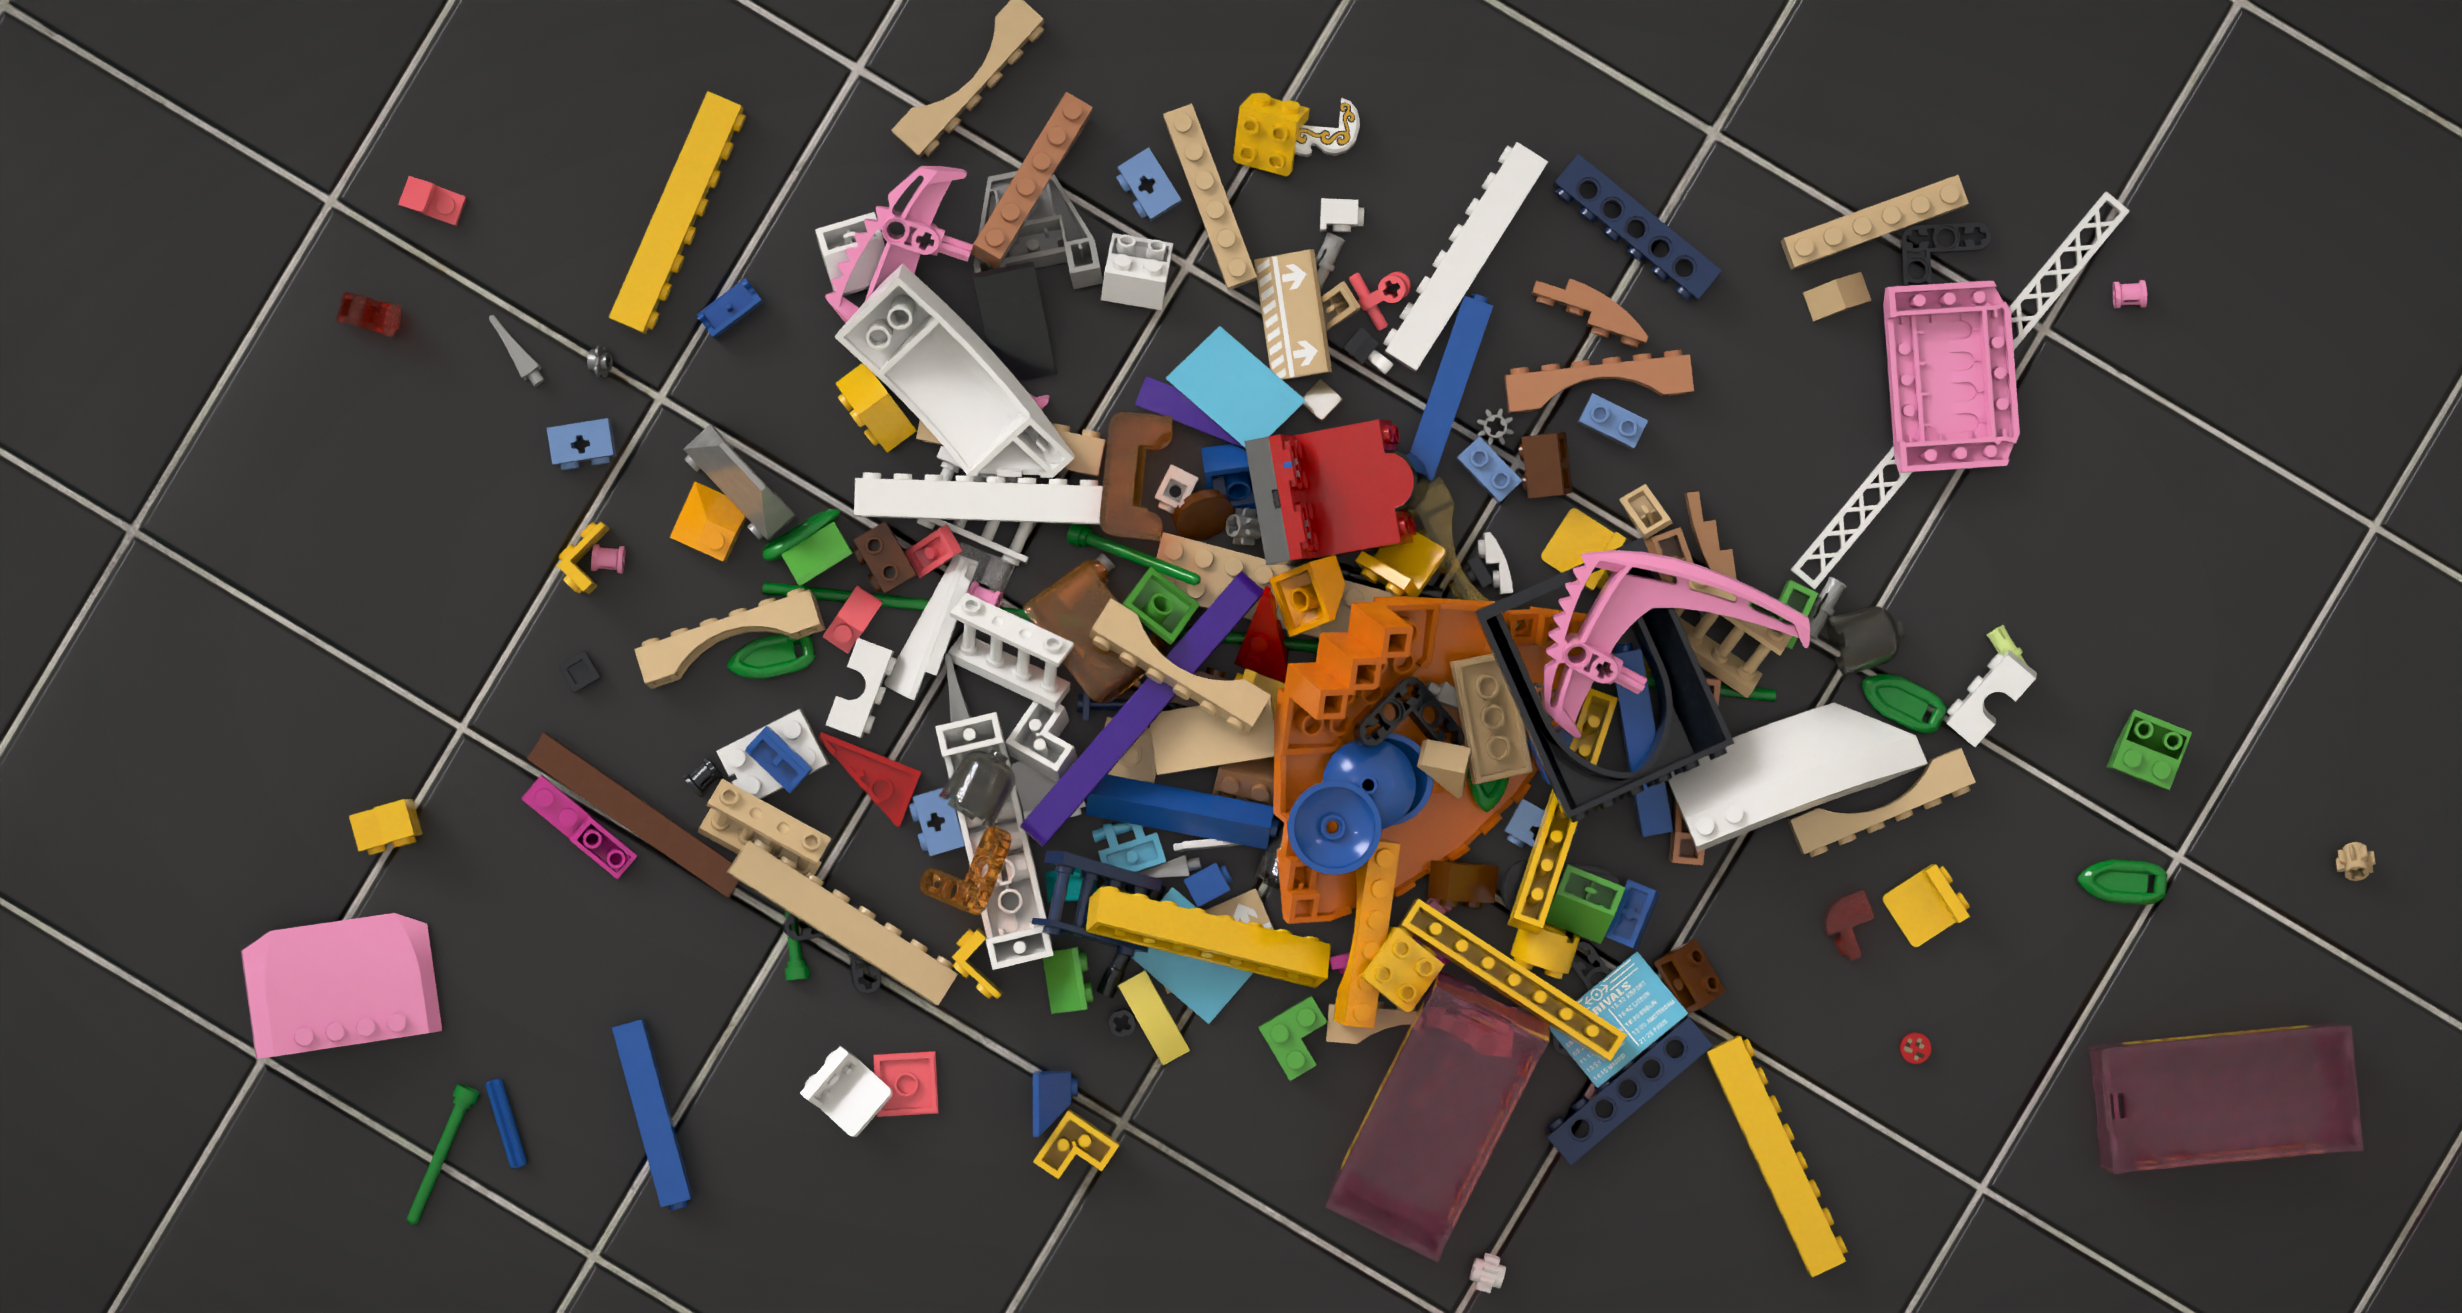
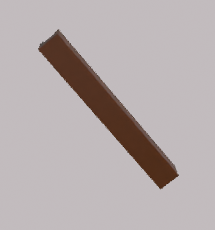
[526,732,740,898]

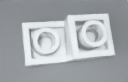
[1478,532,1513,595]

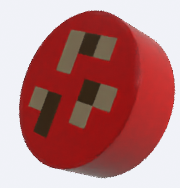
[1899,1032,1931,1064]

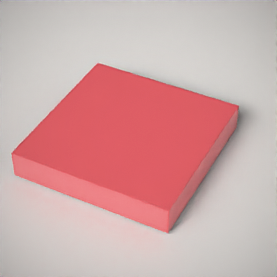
[873,1051,939,1117]

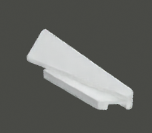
[885,554,979,700]

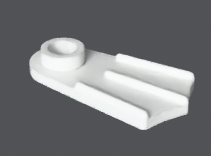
[1173,839,1240,852]

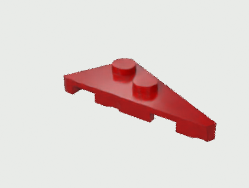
[1234,586,1289,683]
[819,732,922,827]

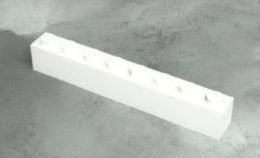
[1383,142,1548,373]
[854,472,1105,525]

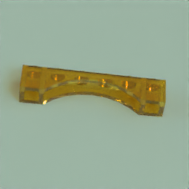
[1405,477,1519,627]

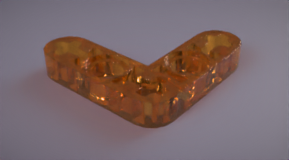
[920,826,1011,915]

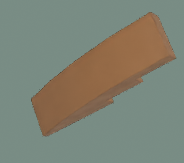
[1684,491,1737,596]

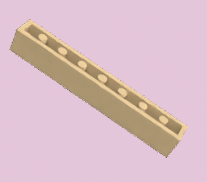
[726,839,958,1005]

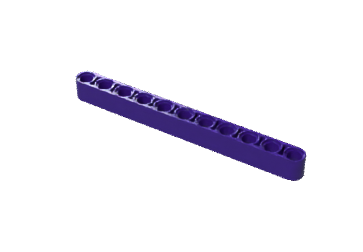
[1020,571,1264,847]

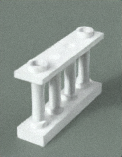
[916,446,1034,566]
[948,592,1074,711]

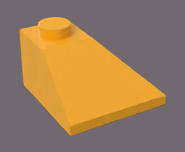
[669,482,747,563]
[1269,555,1345,637]

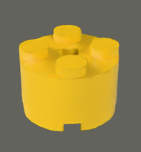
[1510,923,1580,979]

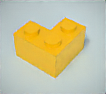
[835,363,917,453]
[349,799,422,856]
[1033,1109,1120,1179]

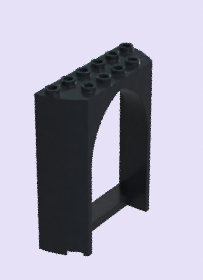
[1474,537,1734,823]

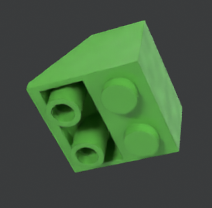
[2107,710,2192,790]
[1545,864,1626,944]
[1043,946,1094,1014]

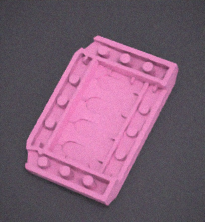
[1883,281,2020,473]
[241,913,442,1059]

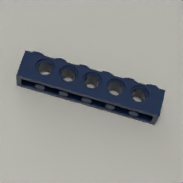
[1553,153,1722,301]
[1545,1016,1713,1165]

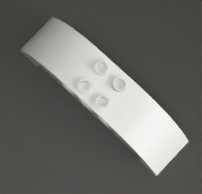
[935,712,1054,970]

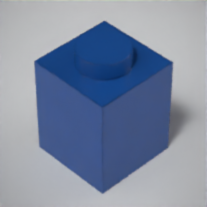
[1183,862,1233,907]

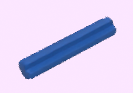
[485,1078,527,1169]

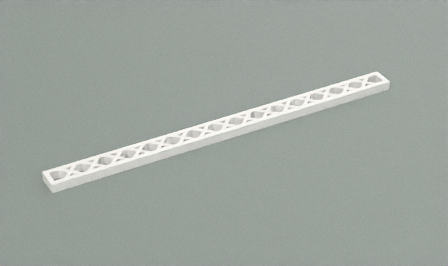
[1790,191,2130,590]

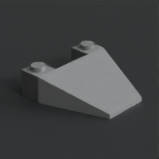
[973,171,1103,289]
[683,424,797,541]

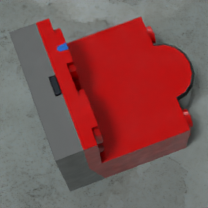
[1244,419,1429,565]

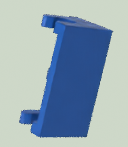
[696,278,764,339]
[745,726,814,794]
[1605,879,1660,950]

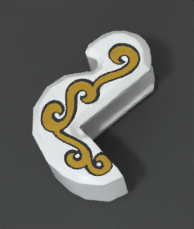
[1295,98,1360,157]

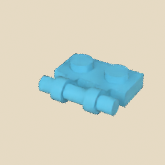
[1092,821,1167,872]

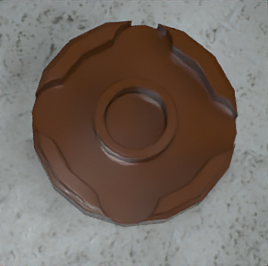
[1172,489,1234,540]

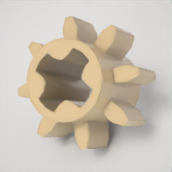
[2336,842,2376,881]

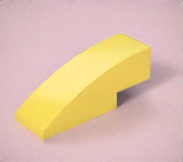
[1118,970,1190,1065]

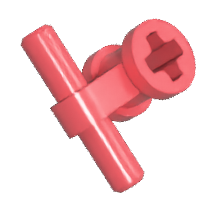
[1349,271,1411,331]

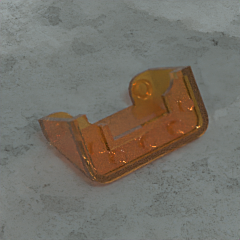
[1099,412,1174,544]
[1023,559,1167,703]

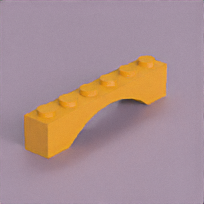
[1333,839,1400,1029]

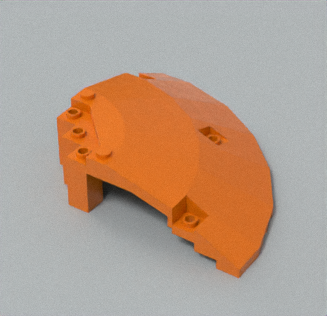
[1273,596,1598,924]

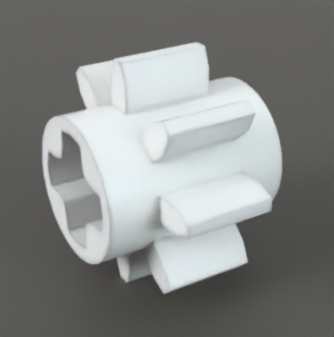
[1470,1253,1506,1293]

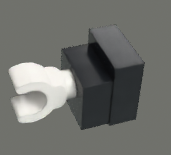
[1342,327,1394,374]

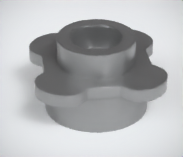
[587,346,613,377]

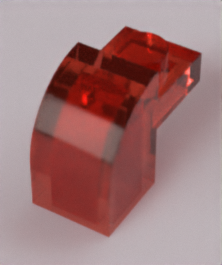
[336,292,402,337]
[1823,889,1875,961]

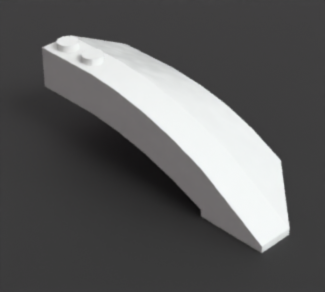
[835,263,1075,478]
[1667,702,1928,852]

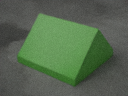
[781,522,854,586]
[1121,567,1200,645]

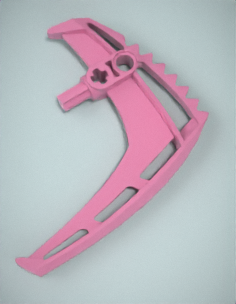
[825,166,1049,410]
[1543,550,1810,738]

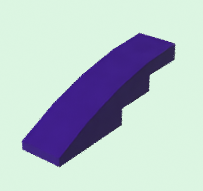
[1134,376,1246,449]

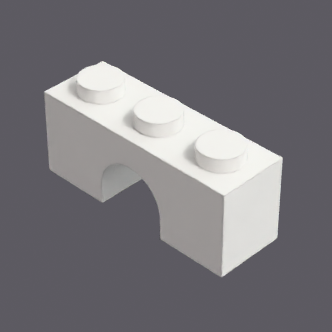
[826,638,897,738]
[1946,649,2037,747]

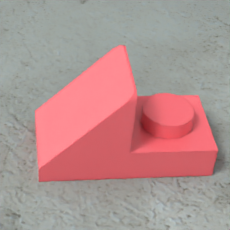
[398,176,467,227]
[904,525,962,578]
[822,585,883,654]

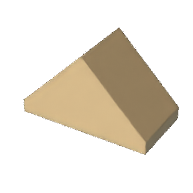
[1803,272,1872,322]
[1321,281,1361,331]
[1619,484,1673,540]
[1417,739,1471,798]

